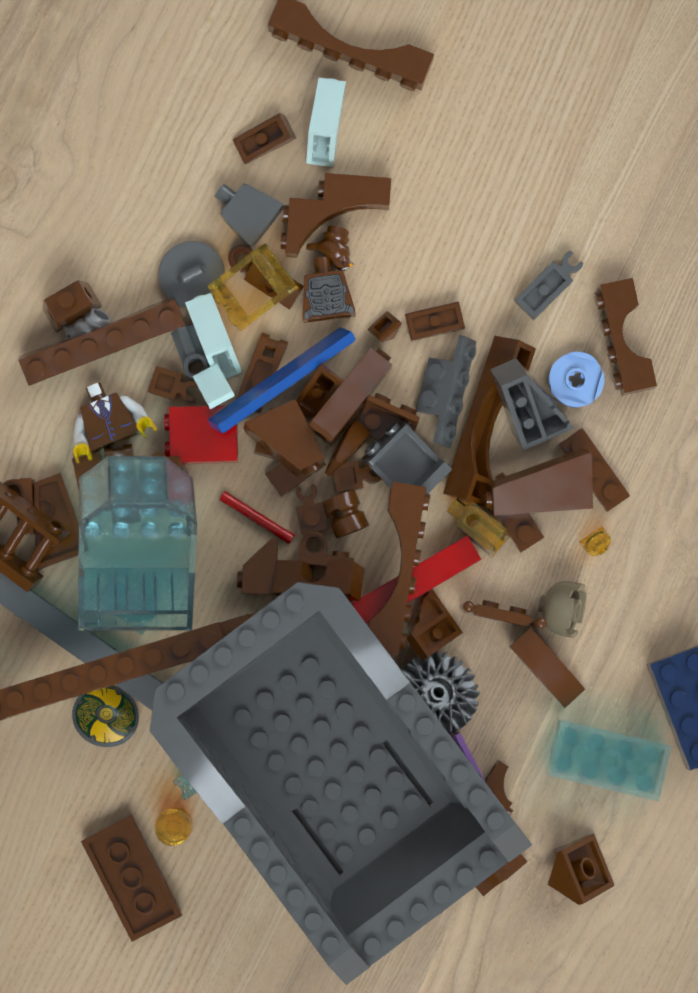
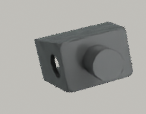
[214,183,284,249]

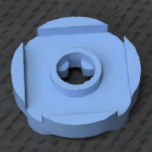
[548,352,605,408]

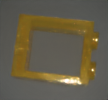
[208,243,298,331]

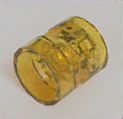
[154,807,194,846]

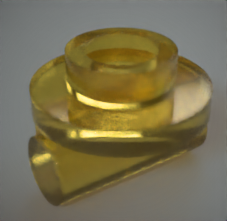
[579,526,611,556]

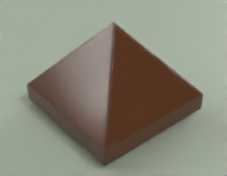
[367,311,402,342]

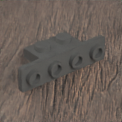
[416,335,476,448]

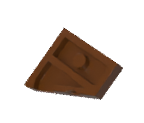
[407,589,463,661]

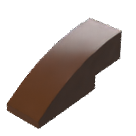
[509,627,585,708]

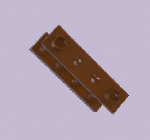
[0,481,71,592]

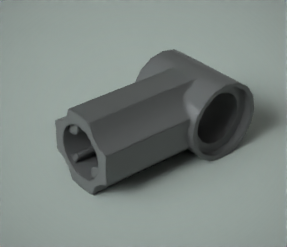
[171,325,210,381]

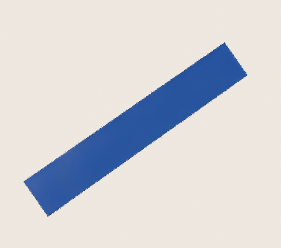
[207,327,356,433]

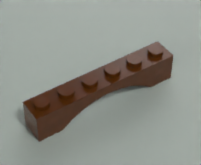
[268,0,434,91]
[18,296,185,386]
[443,336,536,507]
[368,482,430,655]

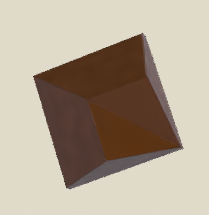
[548,833,615,905]

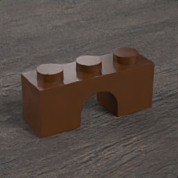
[273,560,365,602]

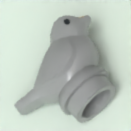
[63,308,111,339]

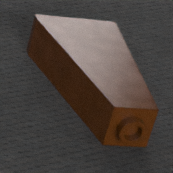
[309,348,392,446]
[484,449,593,516]

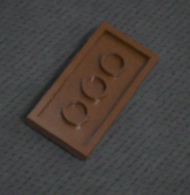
[81,815,183,942]

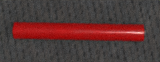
[219,491,295,544]

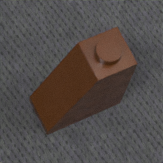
[243,399,325,476]

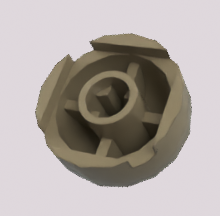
[538,581,586,638]

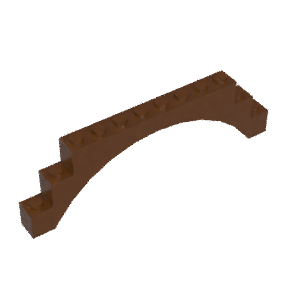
[0,612,257,721]

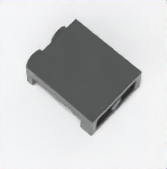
[361,419,452,494]

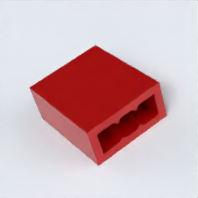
[164,405,239,464]

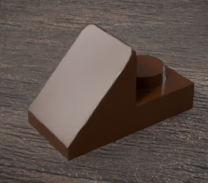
[296,364,344,419]

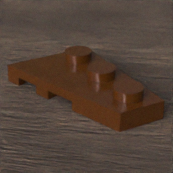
[34,473,89,571]

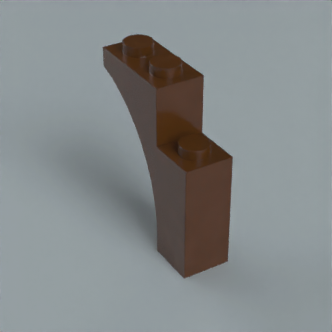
[280,173,391,258]

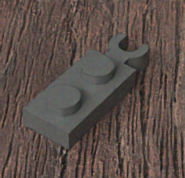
[514,251,583,321]

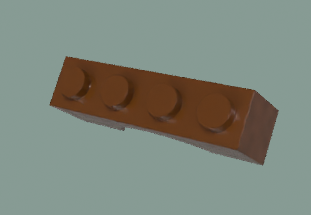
[594,278,657,396]

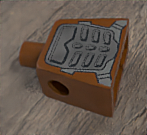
[303,257,356,323]

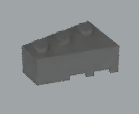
[490,358,574,451]

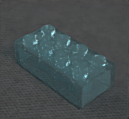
[546,719,671,801]

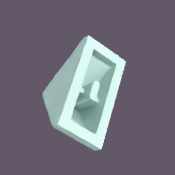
[193,364,235,409]

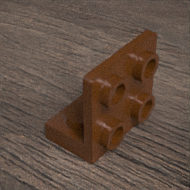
[359,393,420,441]

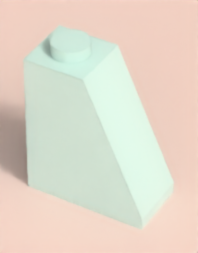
[306,78,346,167]
[185,293,242,379]

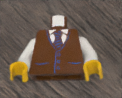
[73,383,157,463]

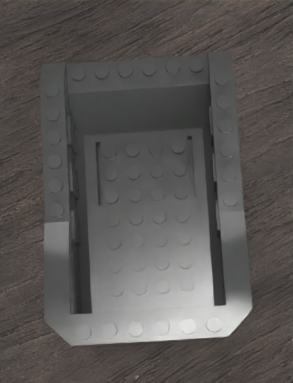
[149,582,532,985]

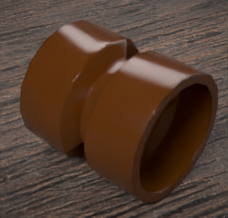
[322,489,369,539]

